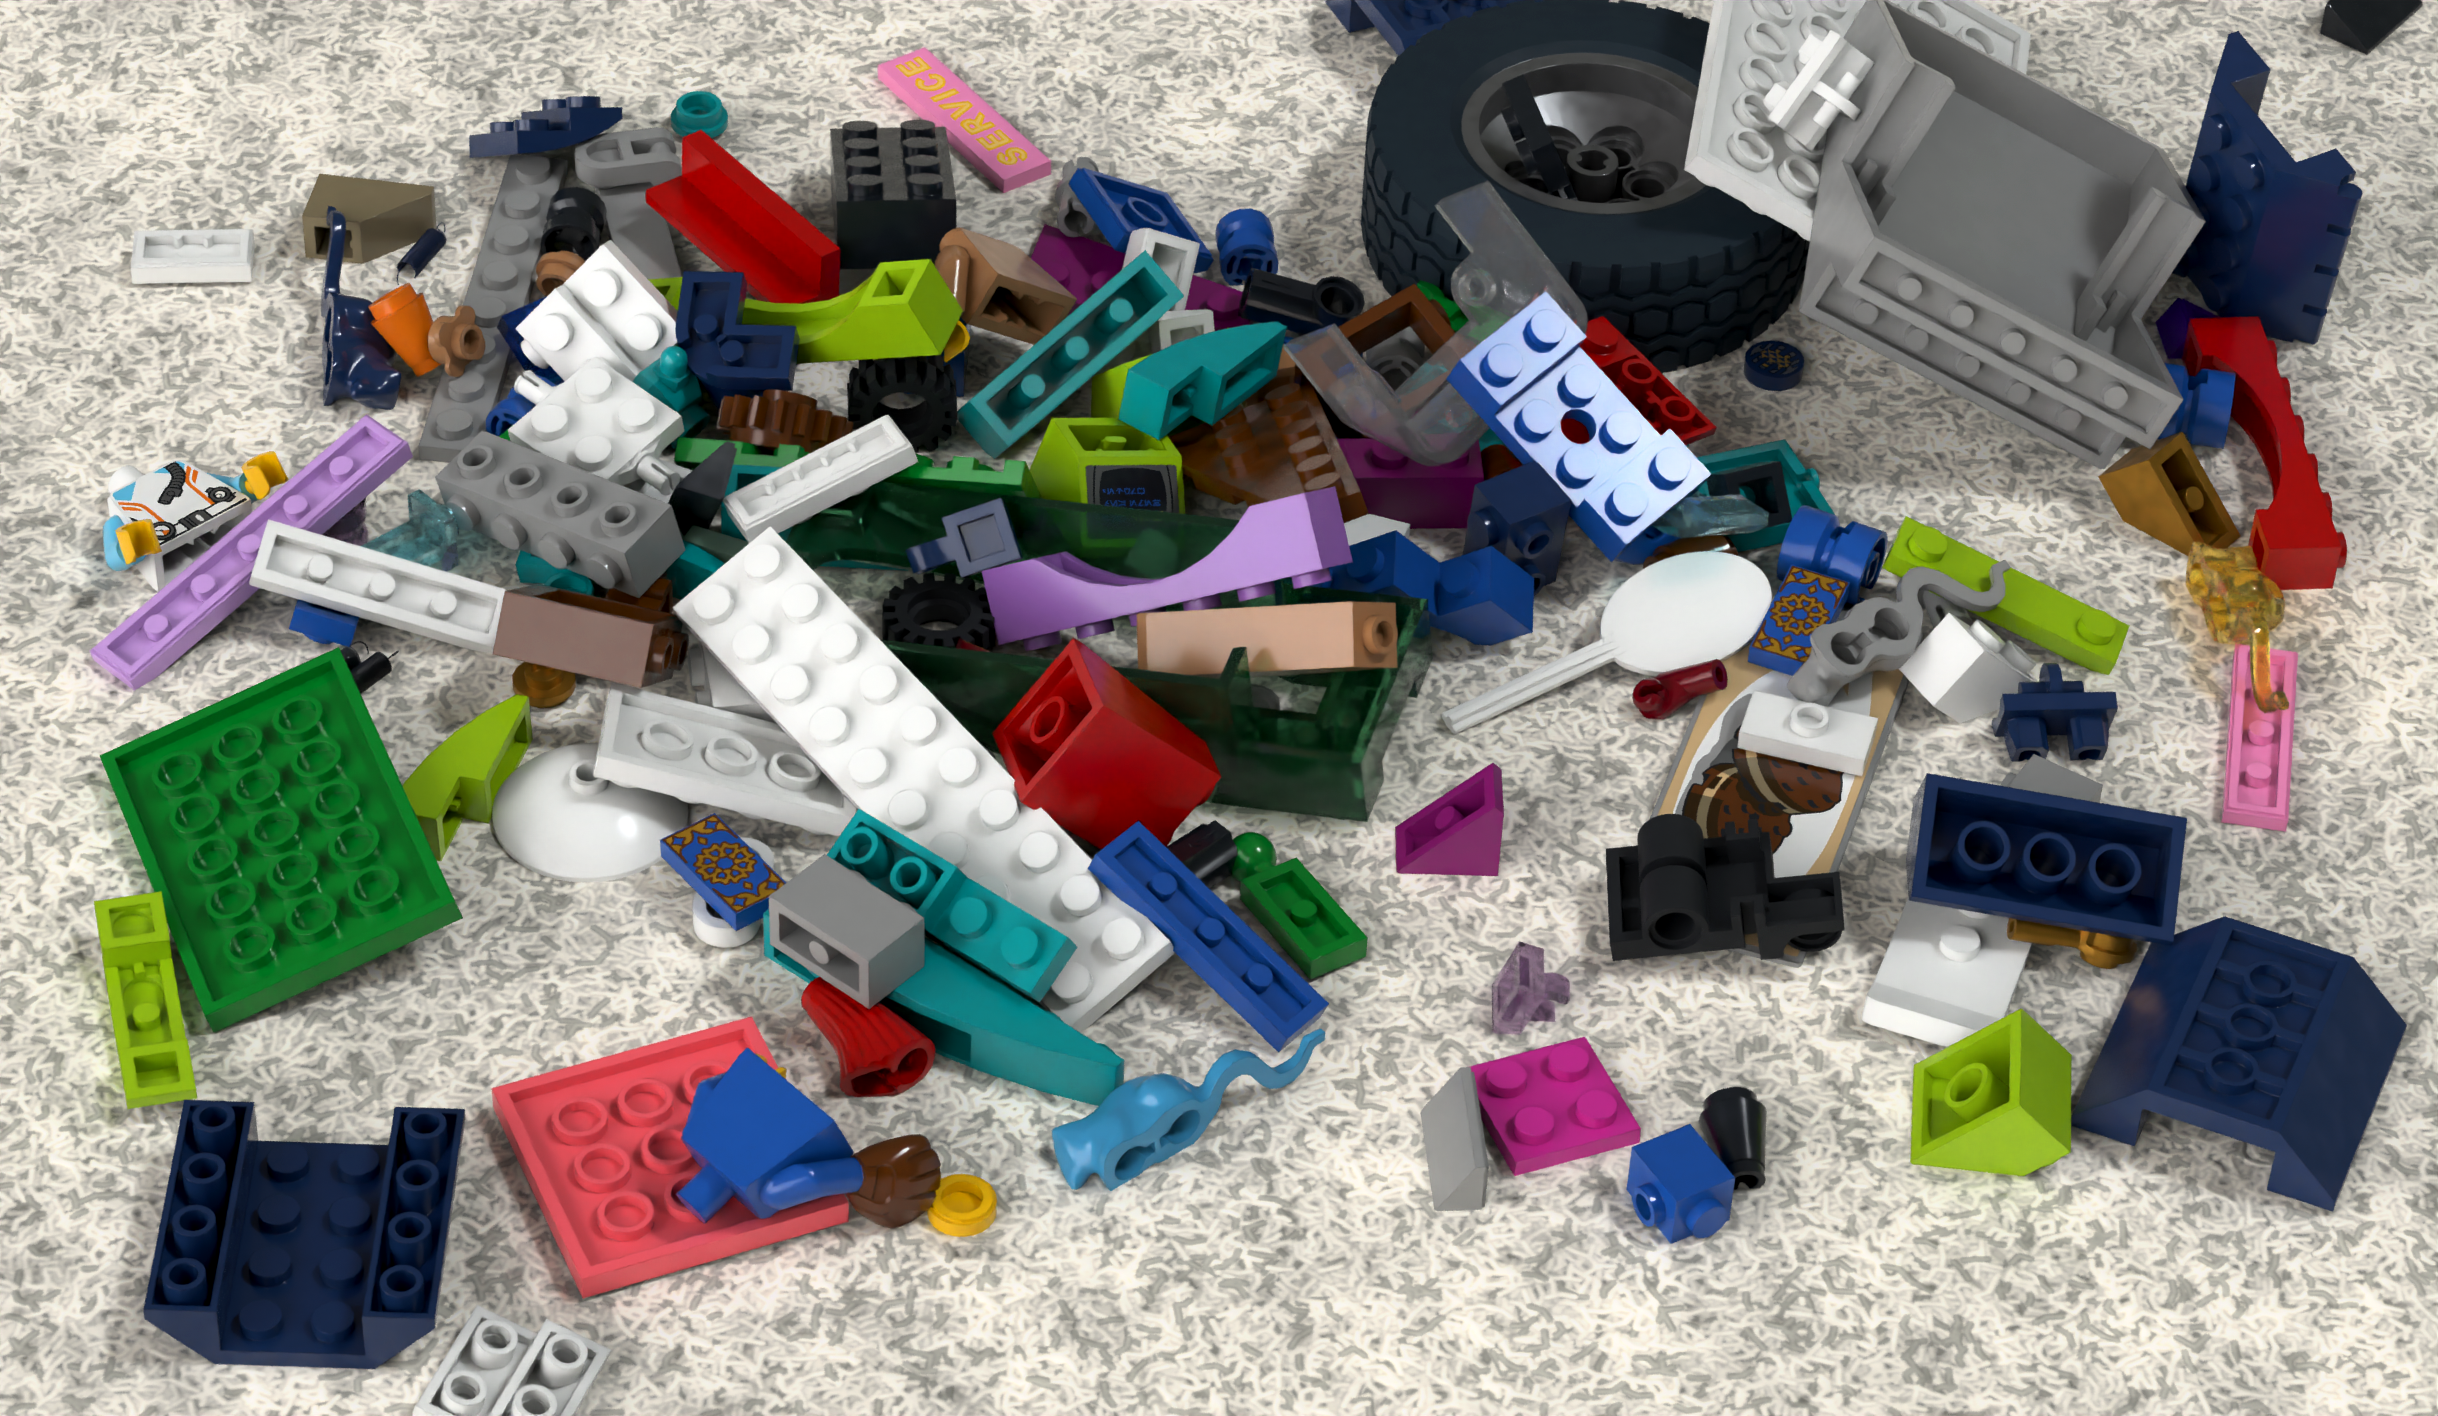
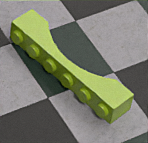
[648,259,963,364]

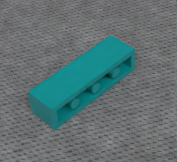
[957,250,1184,459]

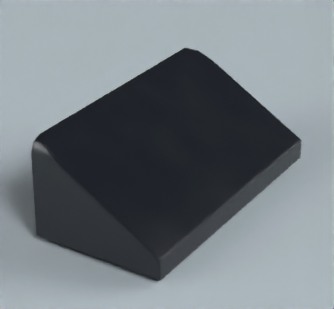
[2320,0,2423,55]
[668,441,737,536]

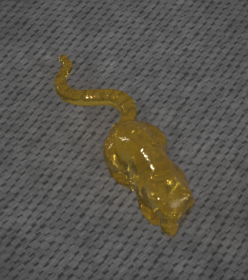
[2186,542,2289,713]

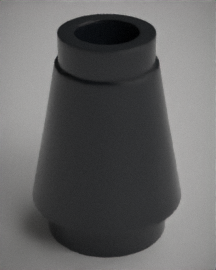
[1699,1087,1767,1190]

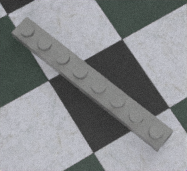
[419,154,568,462]

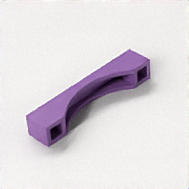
[981,486,1353,652]

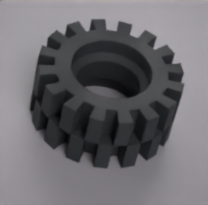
[847,355,957,453]
[882,572,995,680]

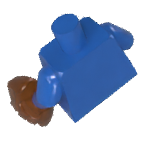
[676,1047,941,1228]

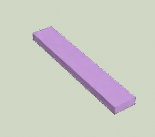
[90,414,413,691]

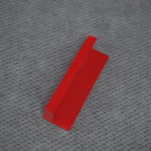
[645,130,841,304]

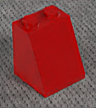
[992,638,1222,850]

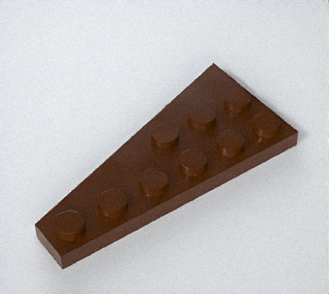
[1169,383,1369,523]

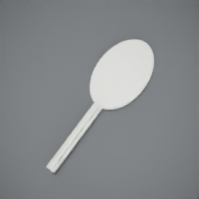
[1442,551,1772,735]

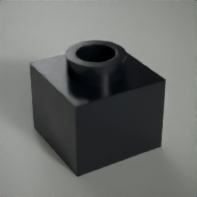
[1707,461,1792,535]

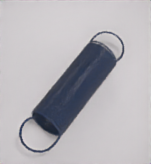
[397,222,446,285]

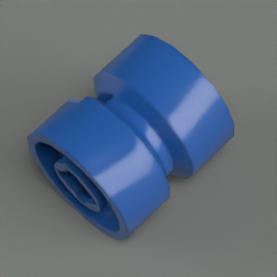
[2158,363,2235,449]
[1777,505,1888,605]

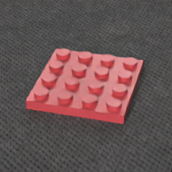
[492,1016,849,1298]

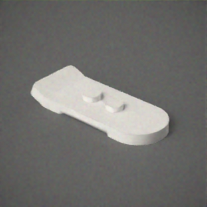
[1861,897,2033,1047]

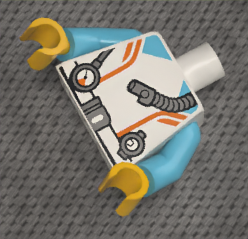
[103,451,289,592]

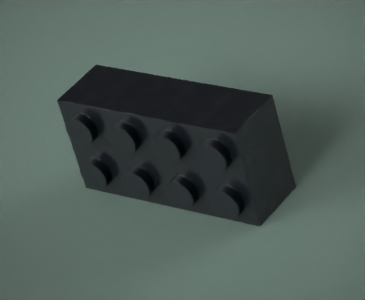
[830,120,957,269]

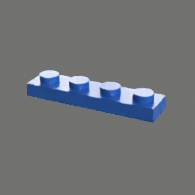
[1088,821,1329,1052]

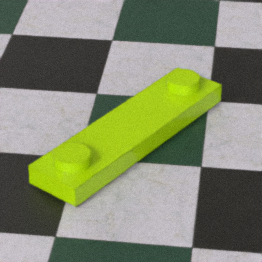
[1882,516,2129,675]

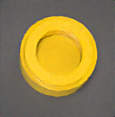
[927,1174,997,1237]

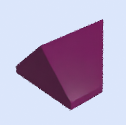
[1395,763,1504,876]

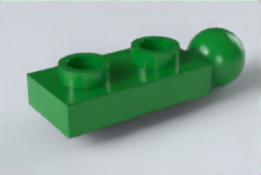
[1231,832,1368,980]

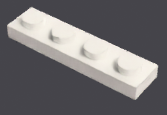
[249,519,508,654]

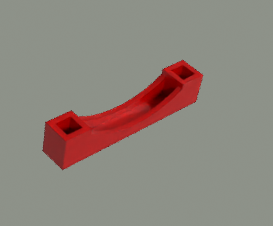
[2182,316,2347,591]

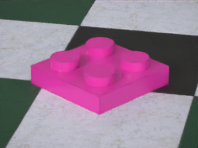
[1469,1037,1641,1176]

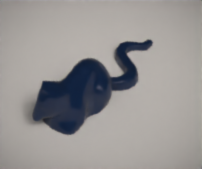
[321,206,401,410]

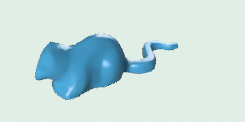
[1052,1028,1325,1191]

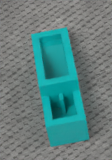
[1118,322,1287,440]

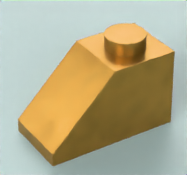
[2098,432,2241,565]

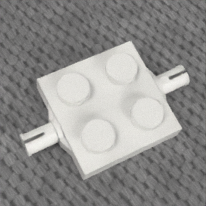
[508,356,684,496]

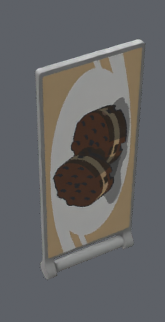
[1649,602,1925,968]

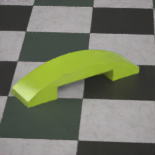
[94,891,197,1109]

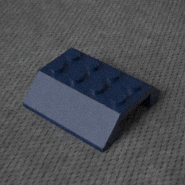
[2179,31,2362,345]

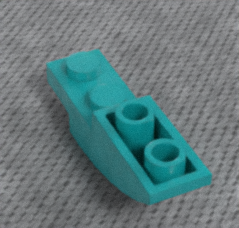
[827,809,1078,1003]

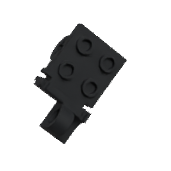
[1606,814,1845,961]

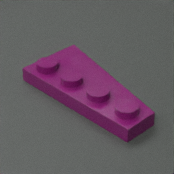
[1031,224,1254,331]

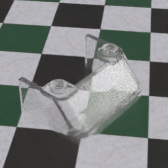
[1283,180,1588,467]

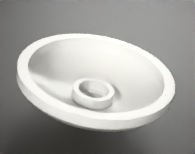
[492,743,689,883]

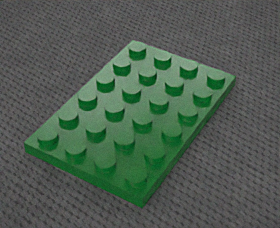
[99,647,463,1033]

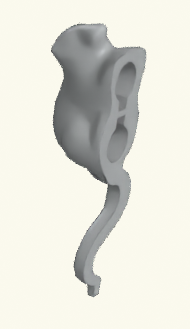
[1787,560,2011,706]

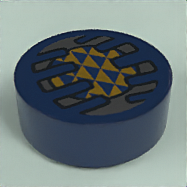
[1744,341,1804,391]

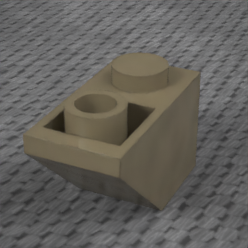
[302,174,437,264]

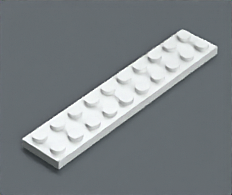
[672,526,1175,1032]

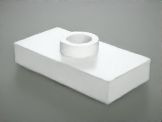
[131,229,255,284]
[1737,690,1878,776]

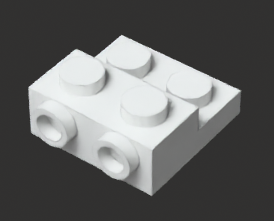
[515,240,678,381]

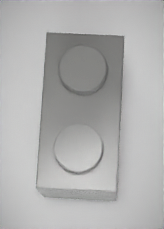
[769,854,925,1009]

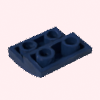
[469,96,622,158]

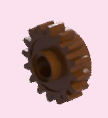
[716,390,854,456]

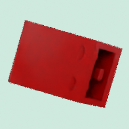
[1561,316,1717,445]

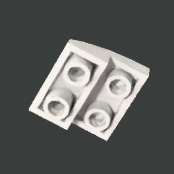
[412,1305,611,1416]

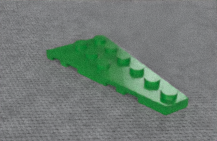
[674,437,1046,535]

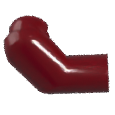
[1632,659,1728,719]

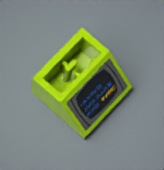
[1030,418,1187,555]

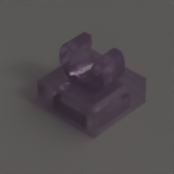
[1492,941,1570,1035]

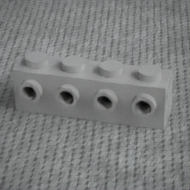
[435,430,685,598]

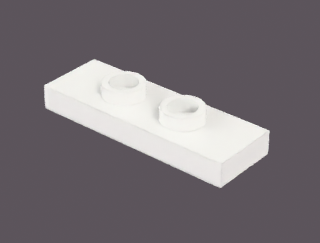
[723,415,918,543]

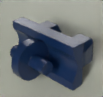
[1991,663,2118,762]

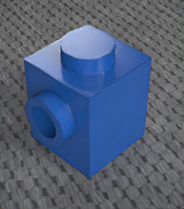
[1626,1124,1735,1244]

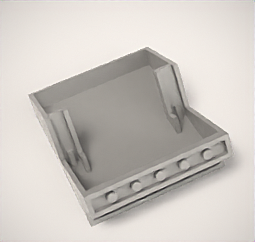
[1799,0,2206,469]

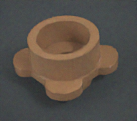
[428,305,485,377]

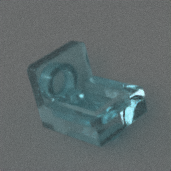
[361,489,459,572]

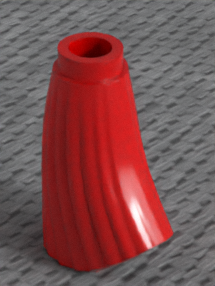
[801,977,935,1097]

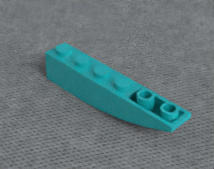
[763,909,1124,1106]

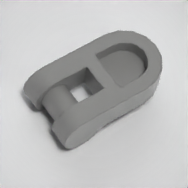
[575,127,682,190]

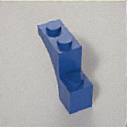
[1292,530,1534,646]

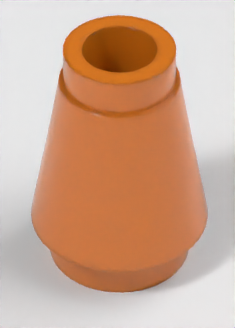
[368,283,441,377]

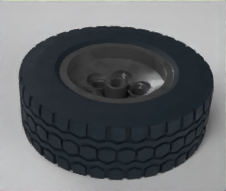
[1361,0,1810,373]

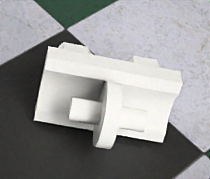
[1763,30,1875,151]

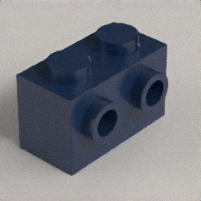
[1462,461,1572,596]

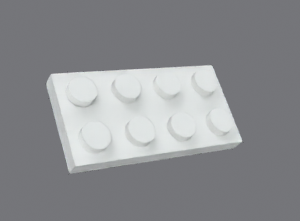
[593,683,856,837]

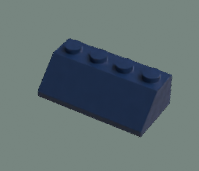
[1906,773,2187,946]

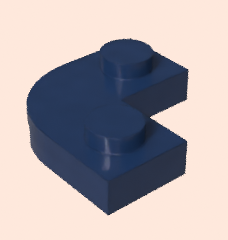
[675,271,800,391]

